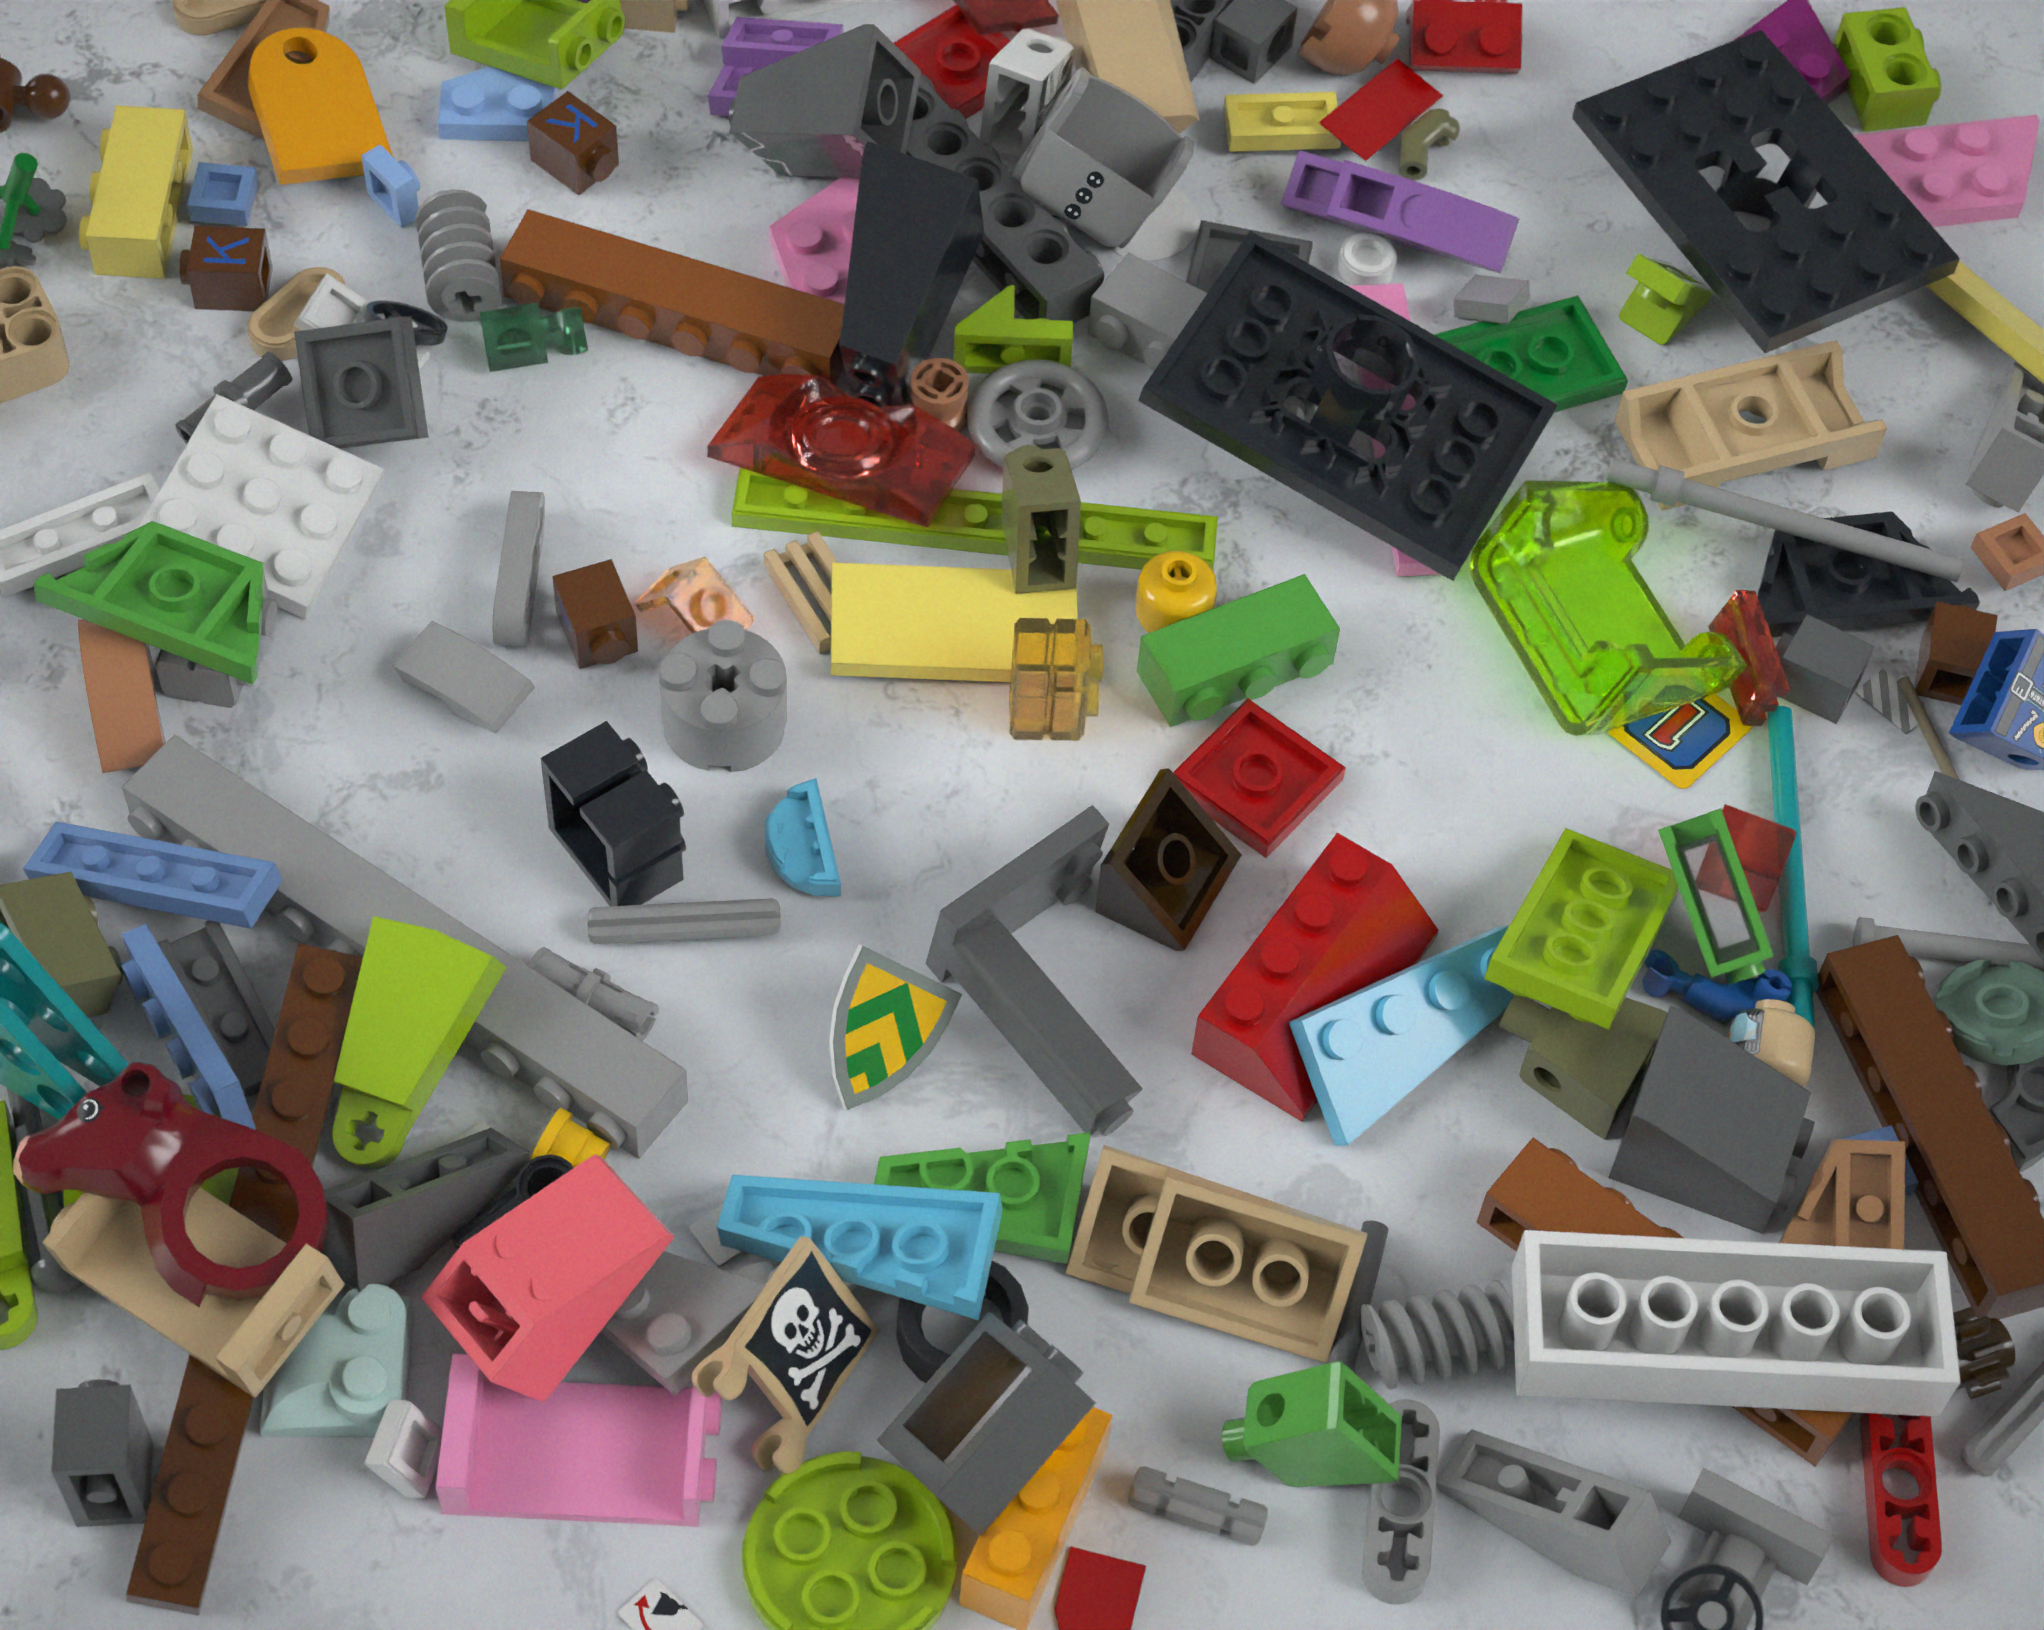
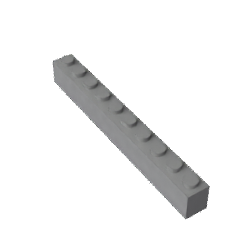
[122,735,688,1159]

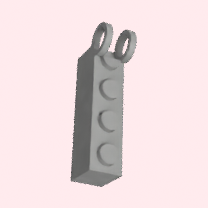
[1088,252,1321,423]

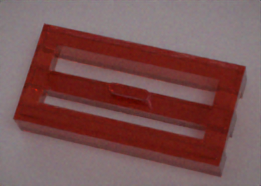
[1708,590,1791,726]

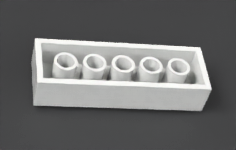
[1512,1230,1960,1417]

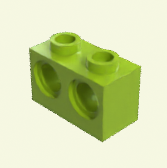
[1833,7,1941,132]

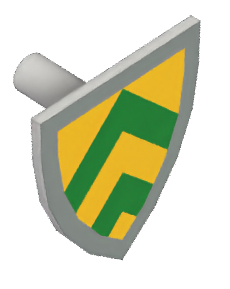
[829,944,962,1110]

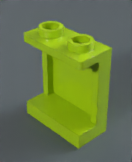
[444,0,625,90]

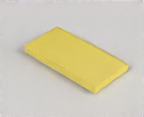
[830,562,1080,685]

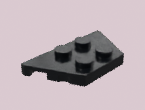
[1747,511,1980,640]

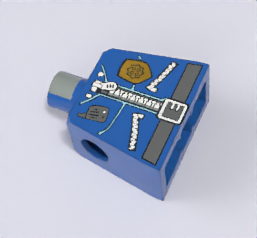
[1949,629,2044,770]

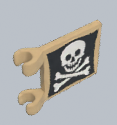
[692,1236,879,1474]

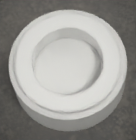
[1338,233,1397,286]

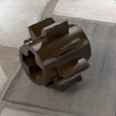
[1953,1307,2016,1399]

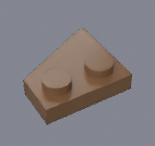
[1778,1139,1905,1250]

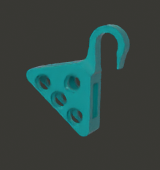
[0,922,129,1120]

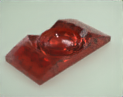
[707,374,976,528]

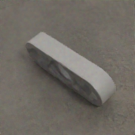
[493,490,545,647]
[1362,1399,1440,1605]

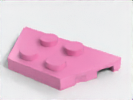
[1854,115,2040,227]
[769,177,860,304]

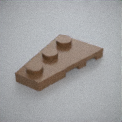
[197,0,330,140]

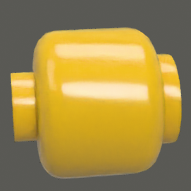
[1135,551,1217,633]

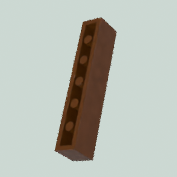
[1816,935,2044,1320]

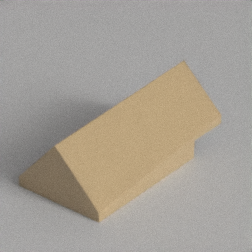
[1056,0,1199,134]
[1065,1145,1367,1363]

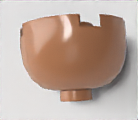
[1296,0,1400,76]

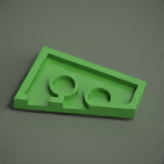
[874,1132,1091,1264]

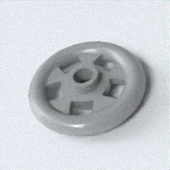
[967,360,1109,470]

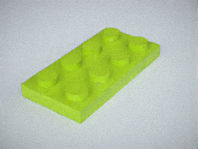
[1484,828,1679,1030]

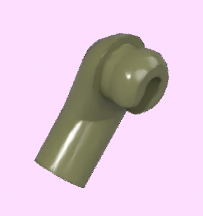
[1399,109,1460,181]

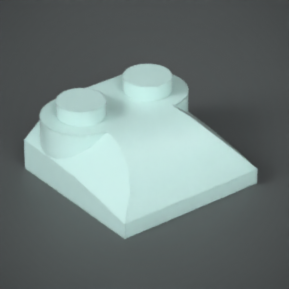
[260,1284,414,1437]

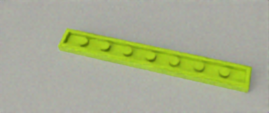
[732,466,1218,570]

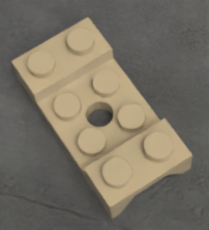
[1615,340,1887,511]

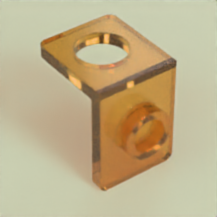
[634,557,754,633]

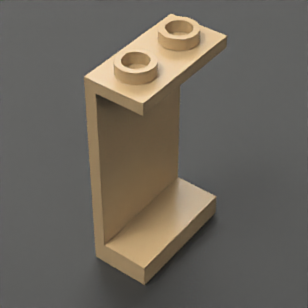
[42,1188,345,1398]

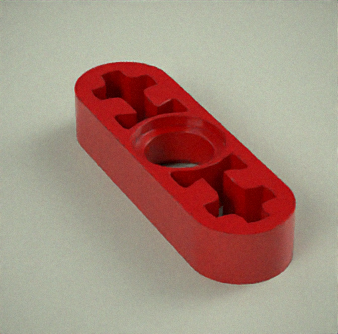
[1860,1413,1942,1587]

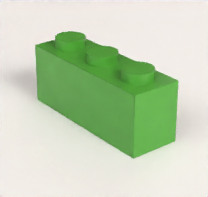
[1137,574,1340,727]

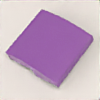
[708,17,844,116]

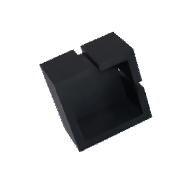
[540,721,686,906]

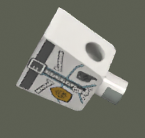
[980,29,1075,163]

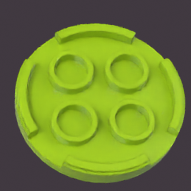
[742,1451,958,1630]

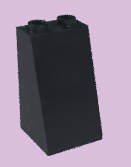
[839,141,984,413]

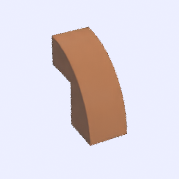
[78,619,166,773]

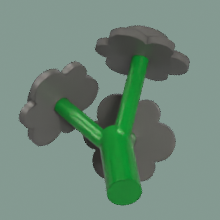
[0,153,67,269]

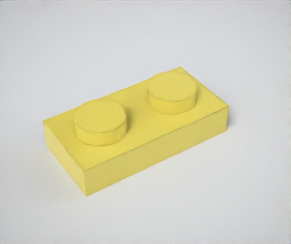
[1223,92,1341,152]

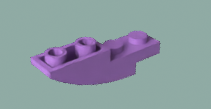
[1281,150,1519,274]

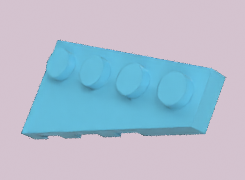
[1289,925,1515,1146]
[717,1175,1003,1320]

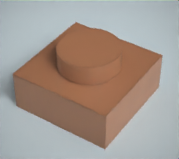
[1970,513,2044,591]

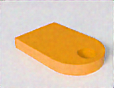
[248,28,393,185]

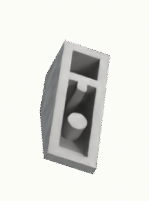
[1965,362,2044,513]
[1436,1429,1671,1598]

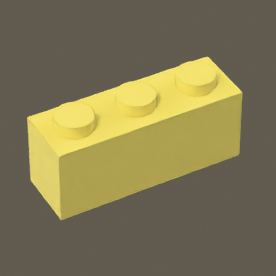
[79,105,193,279]

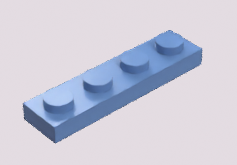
[23,821,283,929]
[120,923,256,1129]

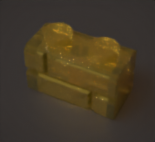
[1009,618,1103,741]

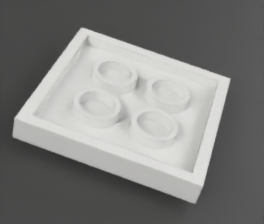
[137,394,384,619]

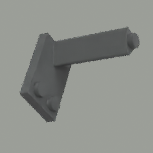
[925,805,1143,1136]

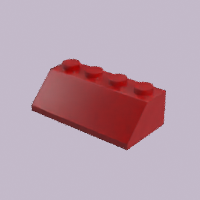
[1191,833,1439,1122]

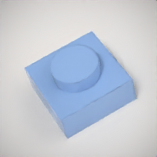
[361,145,420,228]

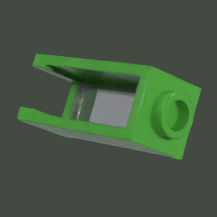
[1658,808,1774,985]

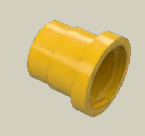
[530,1107,611,1168]

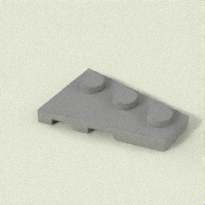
[600,1251,766,1396]

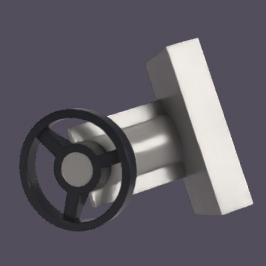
[1661,1467,1834,1630]

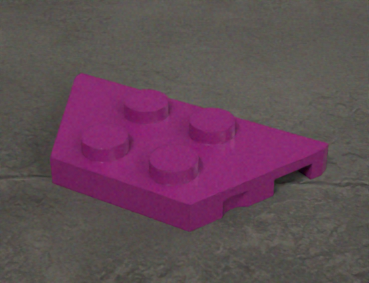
[1733,0,1851,105]

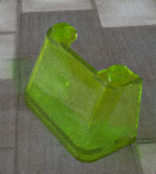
[1470,480,1747,736]

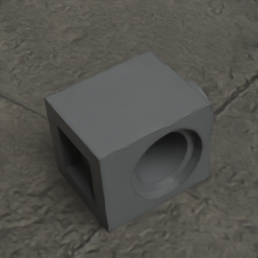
[1210,0,1298,84]

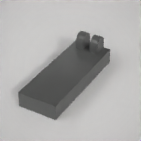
[158,920,275,1098]

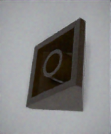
[1095,768,1242,951]

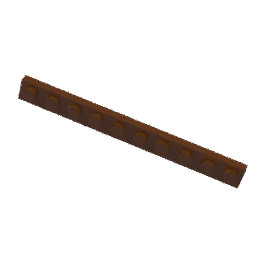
[126,943,363,1616]

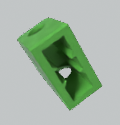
[1221,1361,1402,1487]

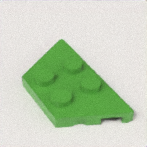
[34,521,265,684]

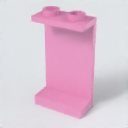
[436,1354,722,1527]

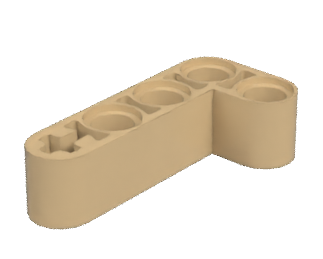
[0,266,70,403]

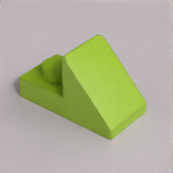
[1619,253,1714,345]
[953,285,1073,374]

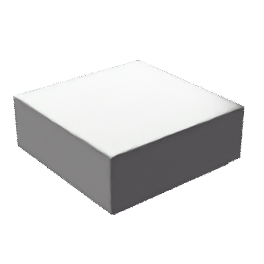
[1453,275,1530,325]

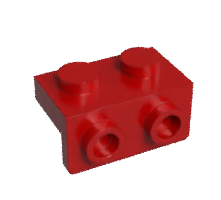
[1406,0,1522,74]

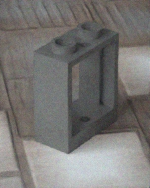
[876,1311,1096,1535]

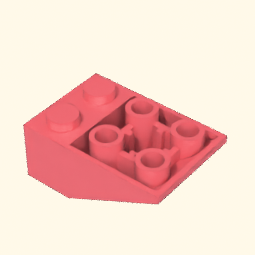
[421,1154,674,1402]

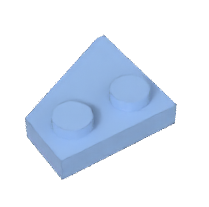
[438,66,557,141]

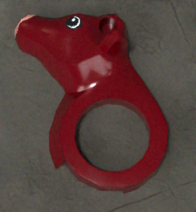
[13,1062,329,1308]

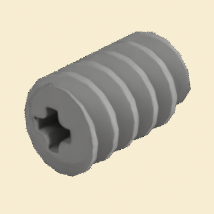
[415,189,502,322]
[1360,1280,1514,1390]

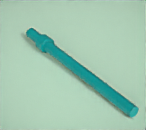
[1767,705,1819,1030]

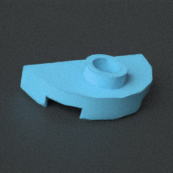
[765,778,841,896]

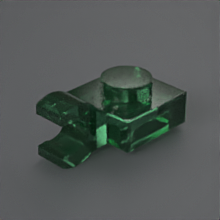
[479,303,588,372]

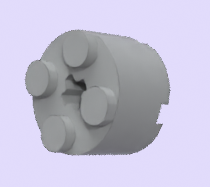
[659,619,787,772]

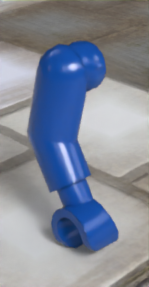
[1642,949,1792,1022]

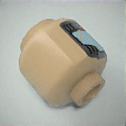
[1728,999,1815,1087]

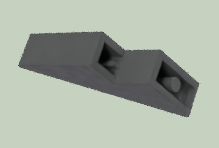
[1915,771,2044,961]

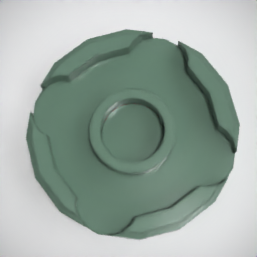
[1935,959,2044,1065]

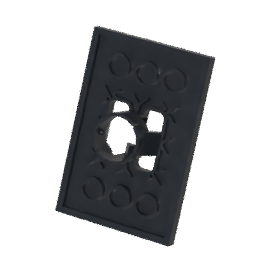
[1572,30,1960,354]
[1138,231,1558,581]

